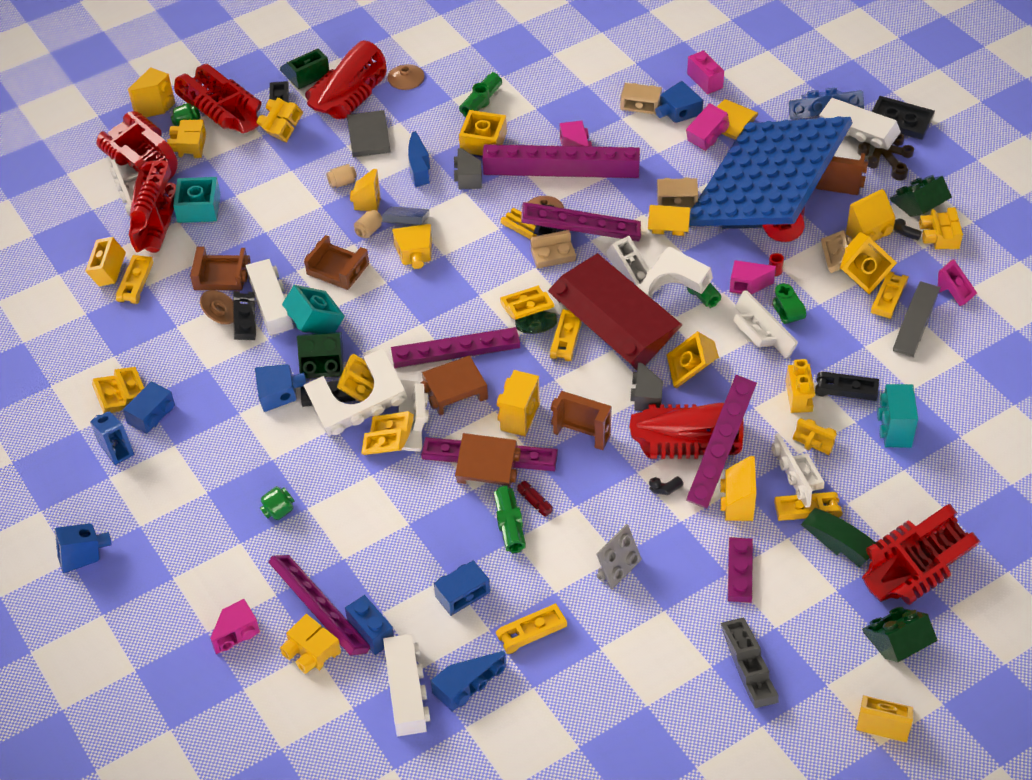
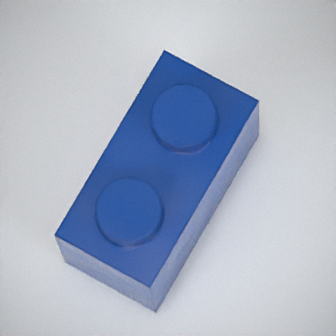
[123,381,175,434]
[434,560,490,616]
[345,595,394,655]

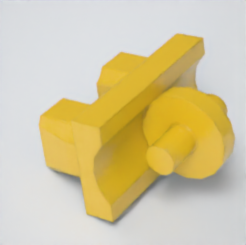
[792,418,837,455]

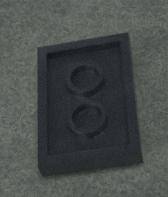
[871,96,935,140]

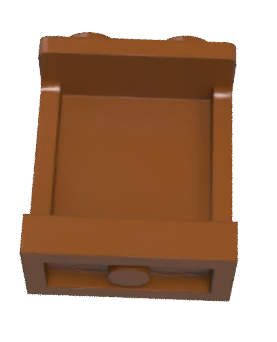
[815,153,868,195]
[304,235,369,290]
[190,246,250,290]
[420,355,488,415]
[551,391,612,450]
[455,433,521,488]

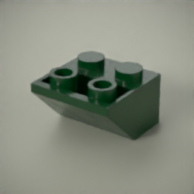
[280,48,329,89]
[890,175,952,217]
[297,332,343,378]
[862,607,938,662]

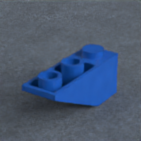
[431,651,507,712]

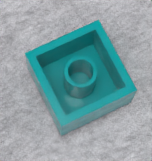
[173,177,221,223]
[282,285,345,334]
[877,384,918,448]

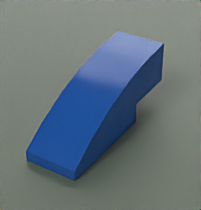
[408,131,430,188]

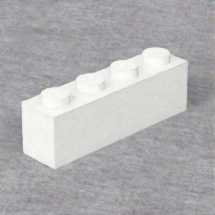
[819,98,901,150]
[246,259,293,336]
[383,634,430,737]

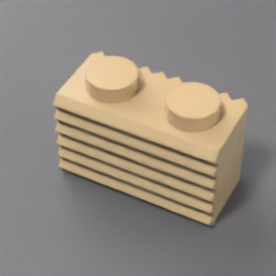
[620,83,662,115]
[657,177,698,208]

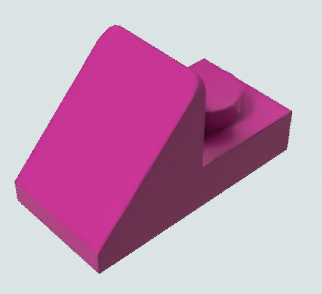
[938,259,977,306]

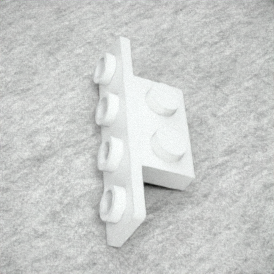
[109,159,139,216]
[733,291,798,358]
[398,380,429,452]
[772,434,824,507]

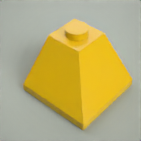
[666,331,719,389]

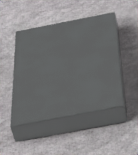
[347,110,391,157]

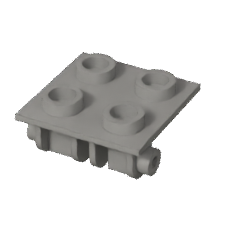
[596,524,642,589]

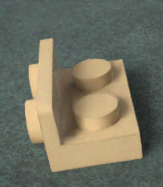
[530,230,576,269]
[821,230,853,273]

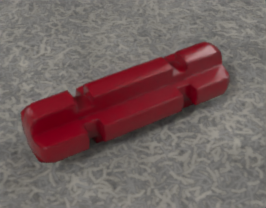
[517,481,553,517]

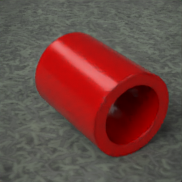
[769,253,784,276]

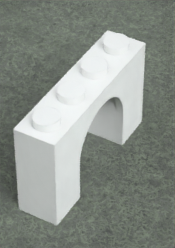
[637,247,713,318]
[304,348,408,437]

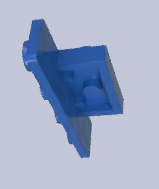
[789,88,864,120]

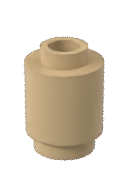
[326,164,357,188]
[354,210,383,238]

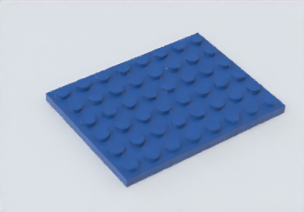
[689,116,853,227]

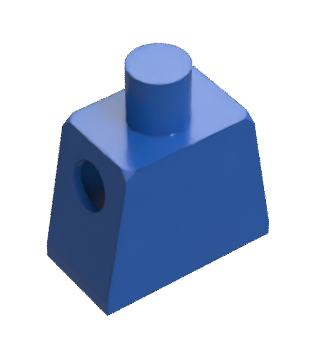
[655,81,704,123]
[255,364,307,412]
[90,411,135,465]
[54,523,112,573]

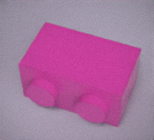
[687,50,724,95]
[686,103,729,151]

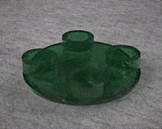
[515,311,557,334]

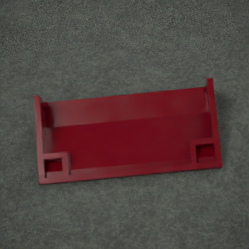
[548,253,682,371]

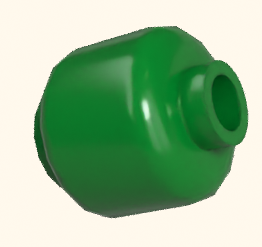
[171,103,201,126]
[260,486,295,520]

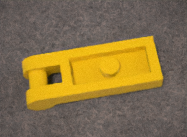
[116,255,154,304]
[871,271,909,319]
[550,309,582,361]
[774,492,843,521]
[495,603,567,654]

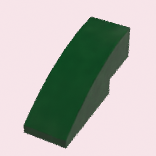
[801,508,876,567]

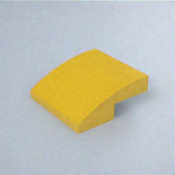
[717,99,758,140]
[500,285,554,320]
[337,353,374,402]
[92,367,144,413]
[361,411,414,455]

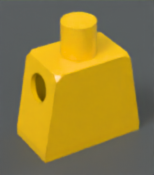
[392,224,432,269]

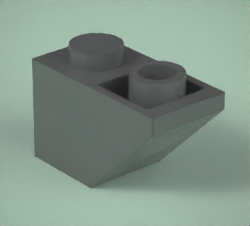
[454,148,482,189]
[630,363,663,411]

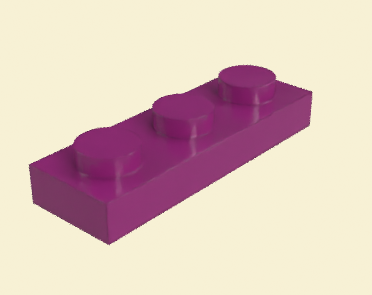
[727,537,753,603]

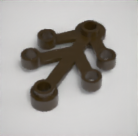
[857,133,914,180]

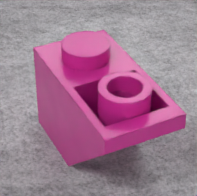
[560,121,592,147]
[729,260,776,295]
[210,599,260,654]

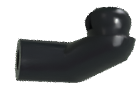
[893,218,922,241]
[649,476,684,495]

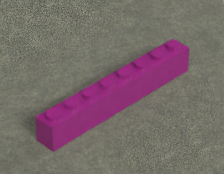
[482,144,640,178]

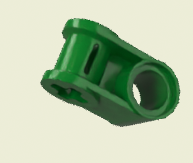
[772,283,806,324]

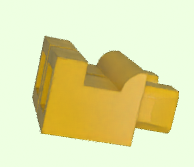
[257,97,303,143]
[167,120,206,158]
[919,207,963,249]
[785,359,815,413]
[280,614,341,674]

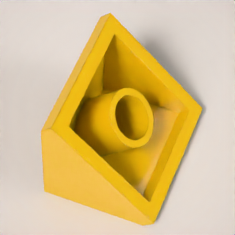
[856,695,913,742]

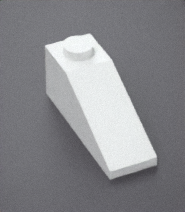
[606,236,660,291]

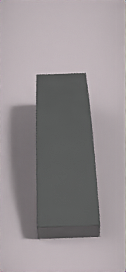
[893,281,941,357]
[721,617,779,708]

